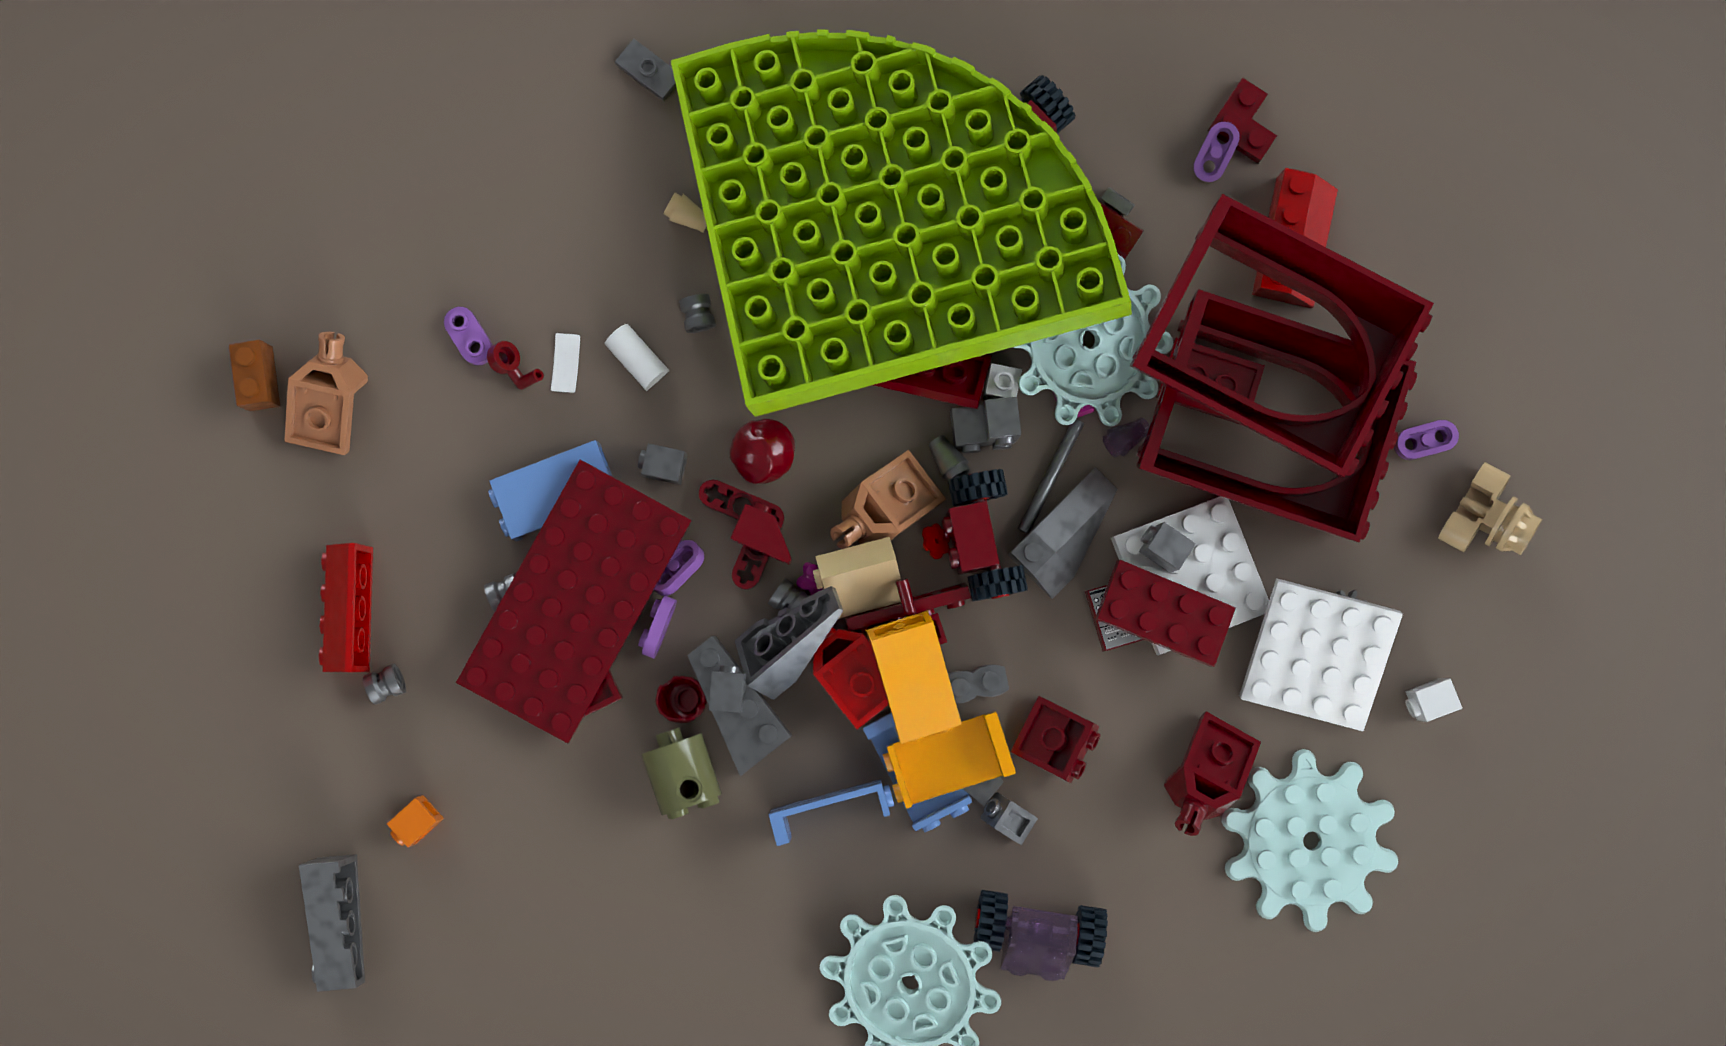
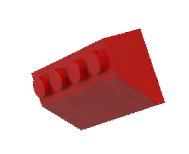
[1252,167,1338,308]
[319,543,373,672]

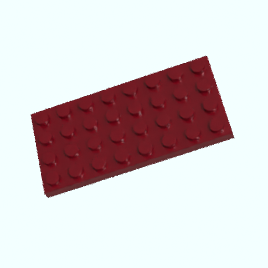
[456,459,692,744]

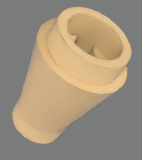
[664,193,707,233]

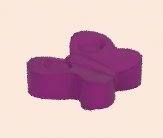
[796,562,823,596]

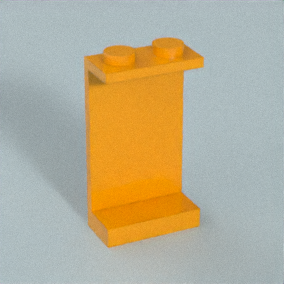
[866,611,962,744]
[882,711,1016,809]

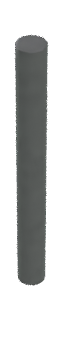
[1017,419,1084,534]

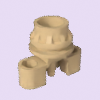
[1438,462,1542,555]

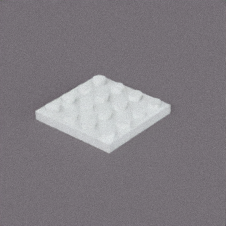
[1111,496,1269,655]
[1239,578,1403,731]

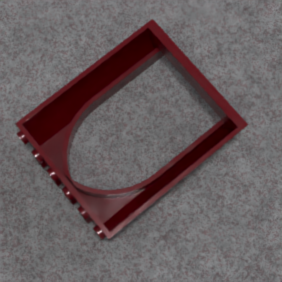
[1130,194,1434,477]
[1136,289,1417,543]

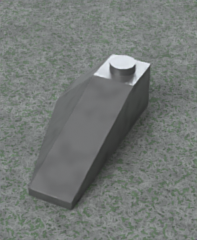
[1008,467,1118,599]
[735,586,843,700]

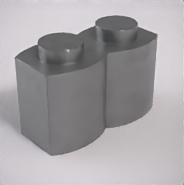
[948,665,1009,703]

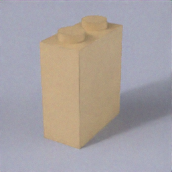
[813,537,901,619]

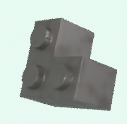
[950,397,1021,454]

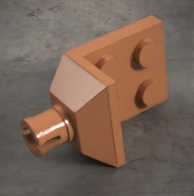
[284,332,368,455]
[830,450,946,549]

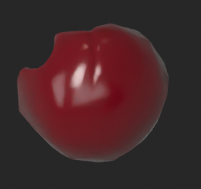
[655,676,707,724]

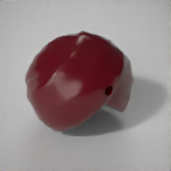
[729,419,795,484]

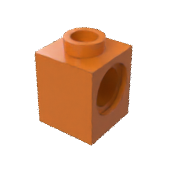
[387,795,444,848]

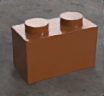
[229,339,281,411]

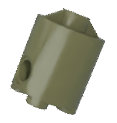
[641,727,722,820]

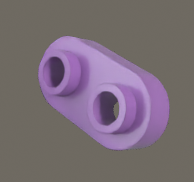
[1193,122,1239,182]
[444,307,493,365]
[1394,420,1459,460]
[654,540,704,596]
[638,596,677,659]

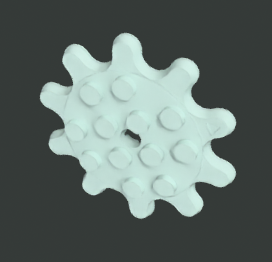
[1013,255,1173,426]
[1221,749,1398,932]
[820,895,1001,1046]

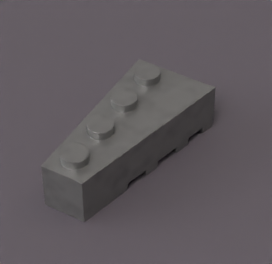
[687,636,792,776]
[299,854,365,992]

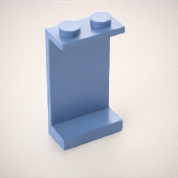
[488,440,613,541]
[863,713,972,832]
[768,779,895,846]

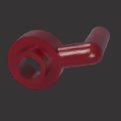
[487,341,544,390]

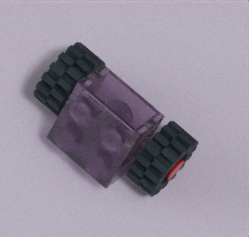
[973,890,1108,981]

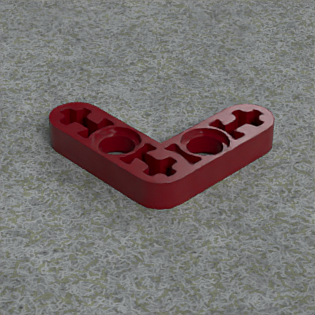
[699,479,785,590]

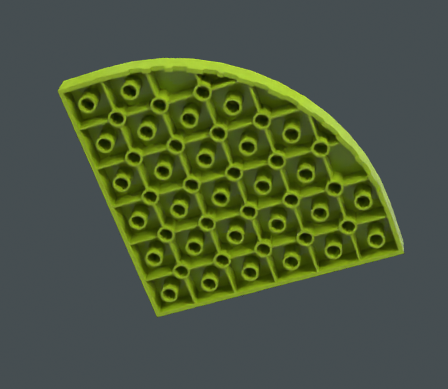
[671,29,1132,417]

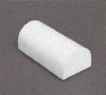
[605,324,669,391]

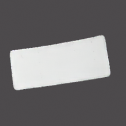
[551,333,580,393]

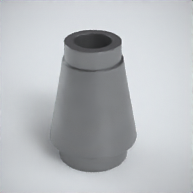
[928,435,970,480]

